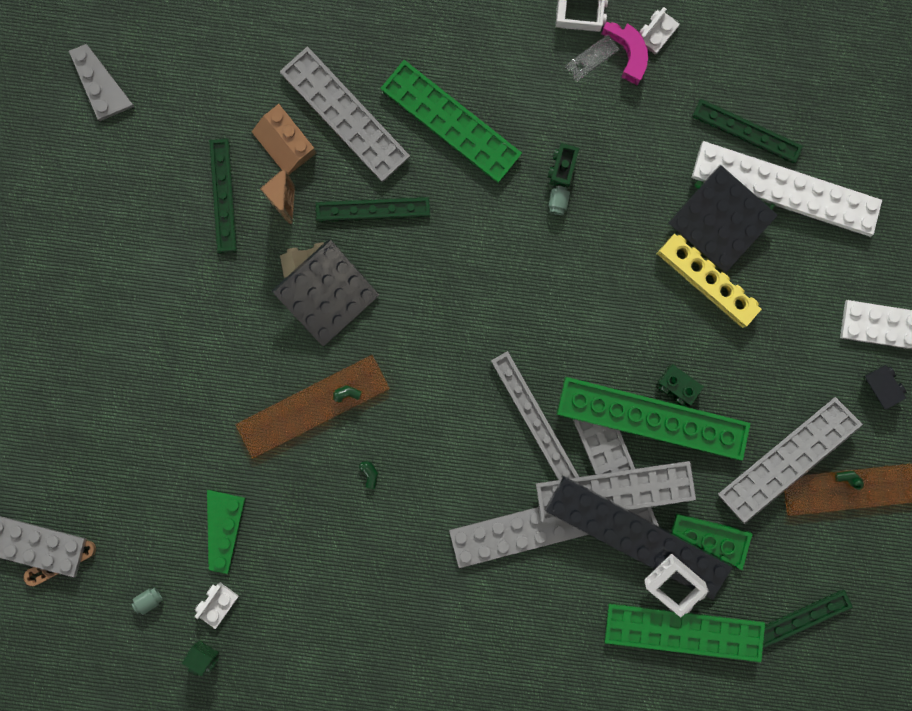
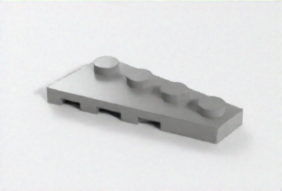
[69,44,134,121]

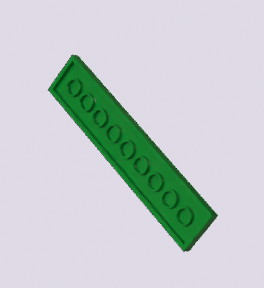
[556,377,751,461]

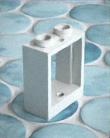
[556,0,608,32]
[644,554,708,617]

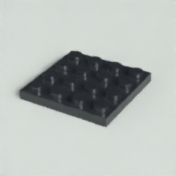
[668,165,778,273]
[272,239,379,346]

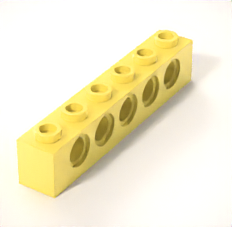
[656,234,762,328]

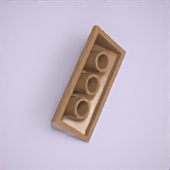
[261,170,295,224]

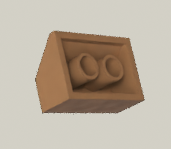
[252,104,316,175]

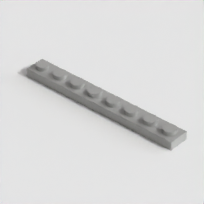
[491,351,579,480]

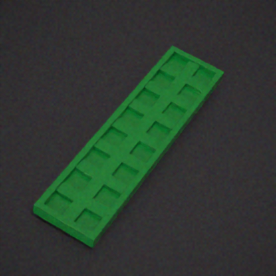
[380,60,522,184]
[604,603,765,662]

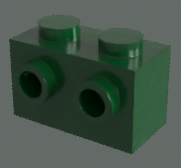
[547,143,579,189]
[656,364,704,406]
[181,640,219,676]

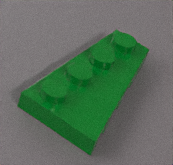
[207,490,246,574]
[671,513,752,570]

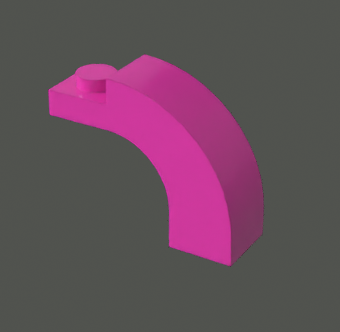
[601,22,648,86]

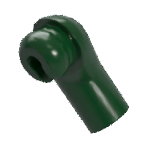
[333,385,362,403]
[359,461,378,489]
[835,471,864,490]

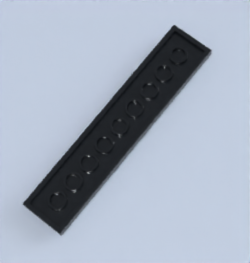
[545,476,733,600]

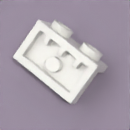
[639,7,680,55]
[195,583,239,629]

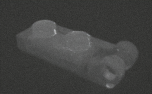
[565,35,619,81]

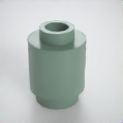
[548,186,570,215]
[132,587,163,615]

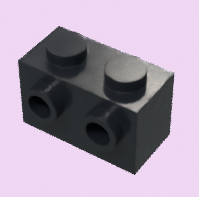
[864,364,907,410]

